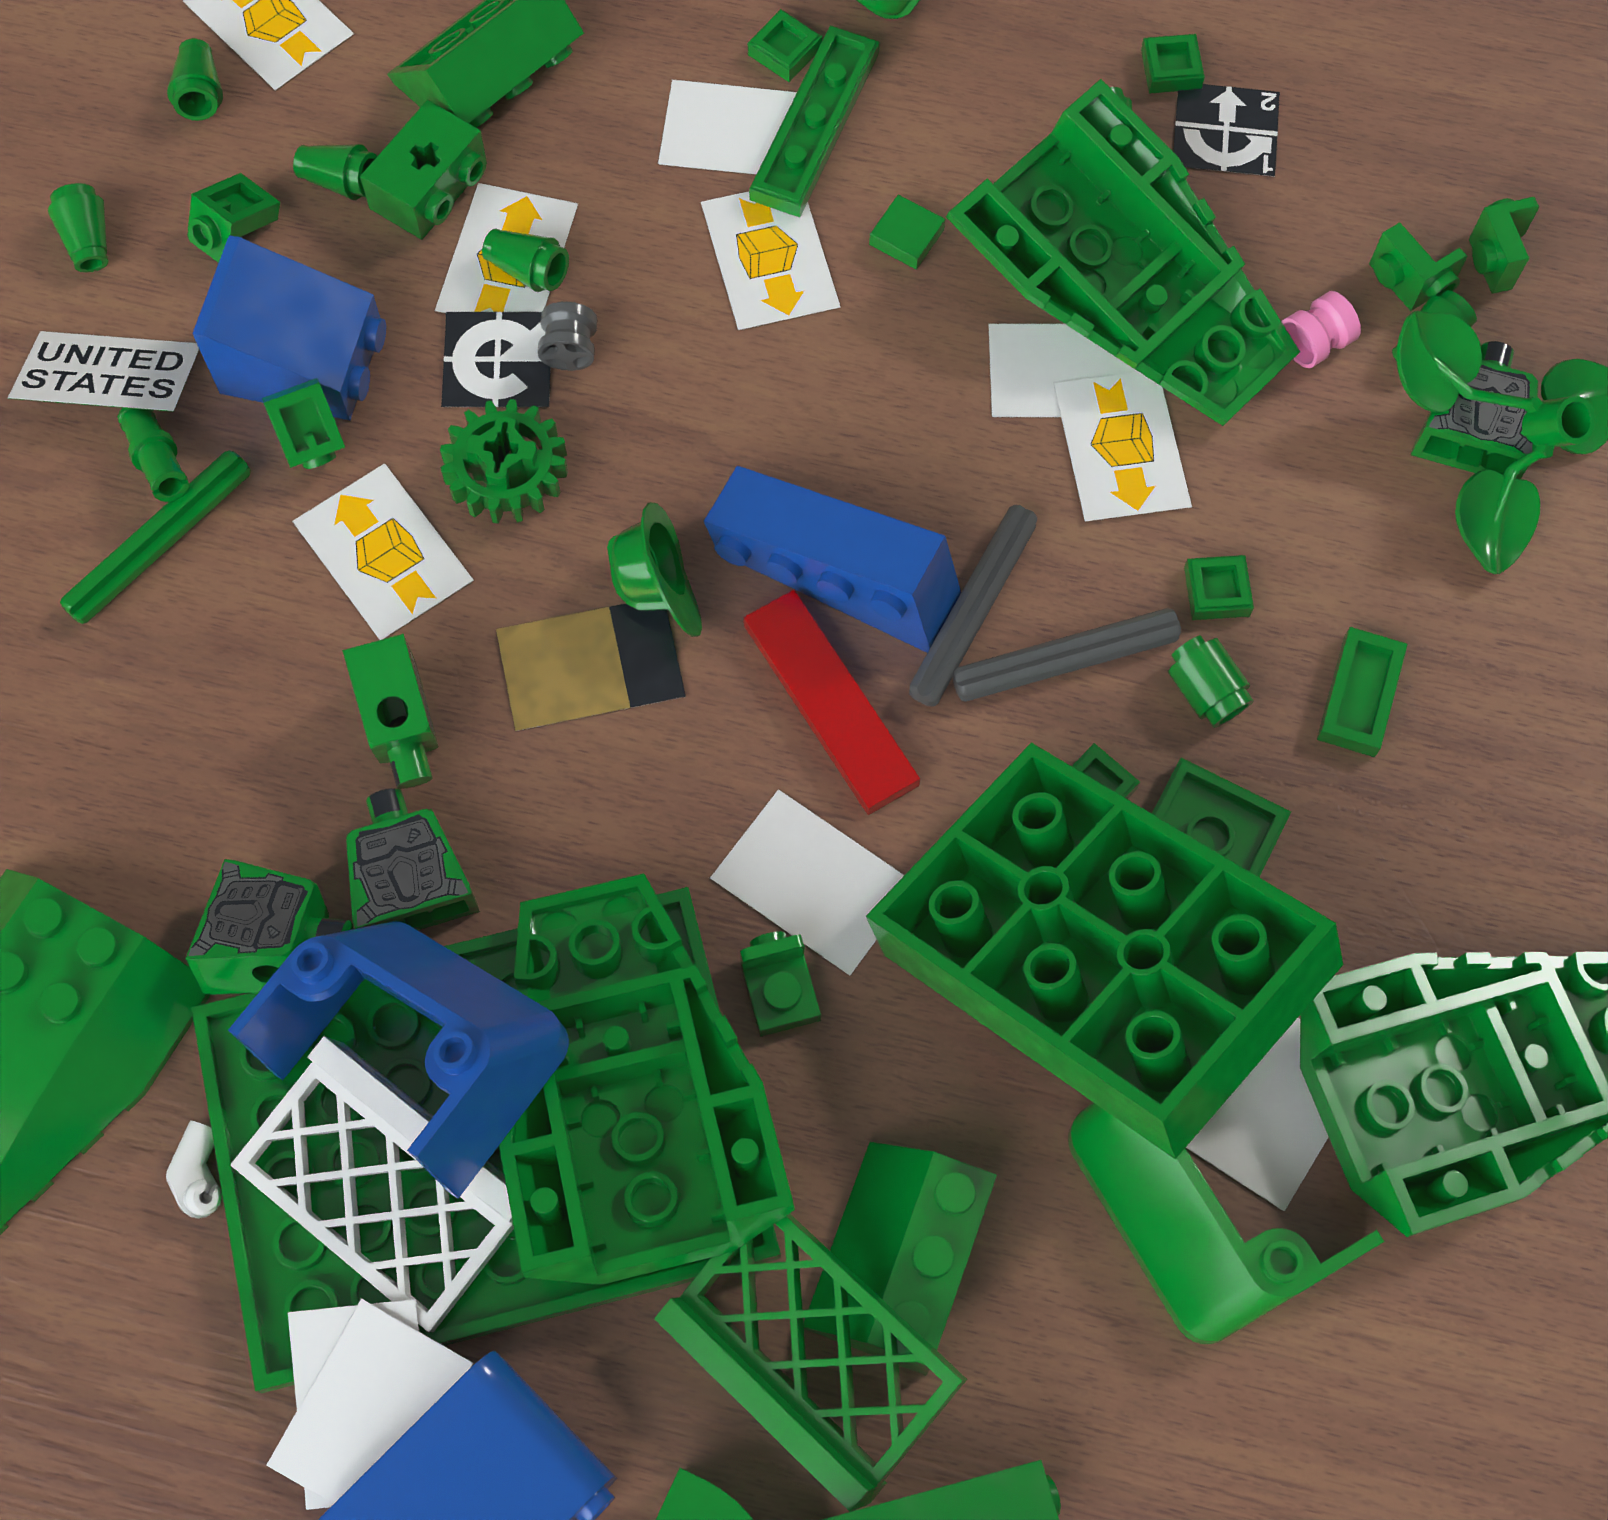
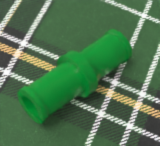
[117,408,189,502]

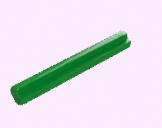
[60,450,251,624]

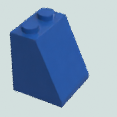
[192,235,386,421]

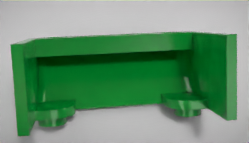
[1068,1102,1385,1344]

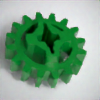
[440,399,568,524]

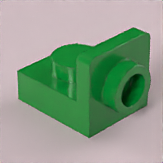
[187,173,280,263]
[262,378,345,469]
[740,931,821,1037]

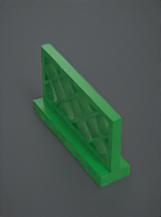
[654,1214,967,1512]

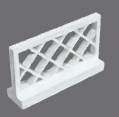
[231,1036,514,1332]

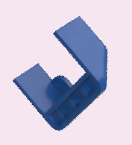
[228,922,569,1199]

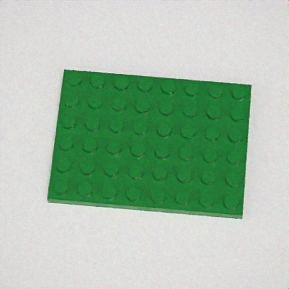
[191,887,781,1394]

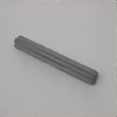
[909,505,1037,707]
[953,608,1181,702]

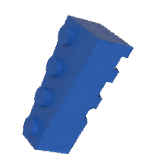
[704,466,962,653]

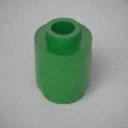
[1168,635,1254,728]

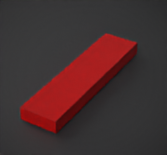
[743,589,920,815]

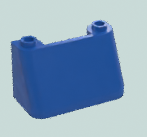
[318,1351,618,1520]

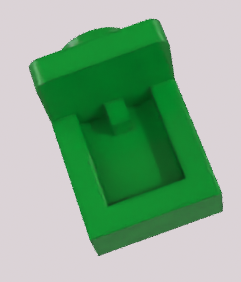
[1469,197,1539,294]
[1369,222,1468,311]

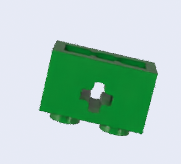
[360,99,487,240]

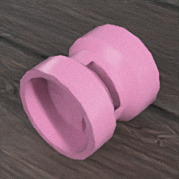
[1281,291,1361,369]

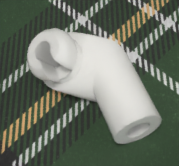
[166,1120,222,1219]

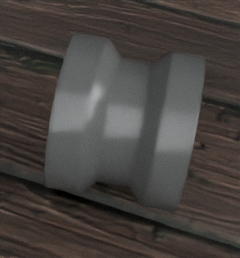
[537,301,598,371]

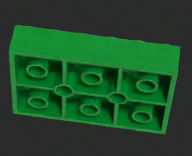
[866,742,1344,1159]

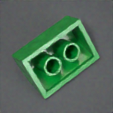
[387,0,584,127]
[803,1142,997,1376]

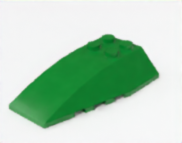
[946,79,1300,426]
[0,869,211,1235]
[499,873,795,1285]
[1300,952,1608,1237]

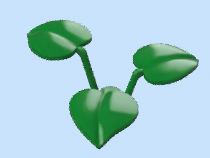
[1396,311,1608,574]

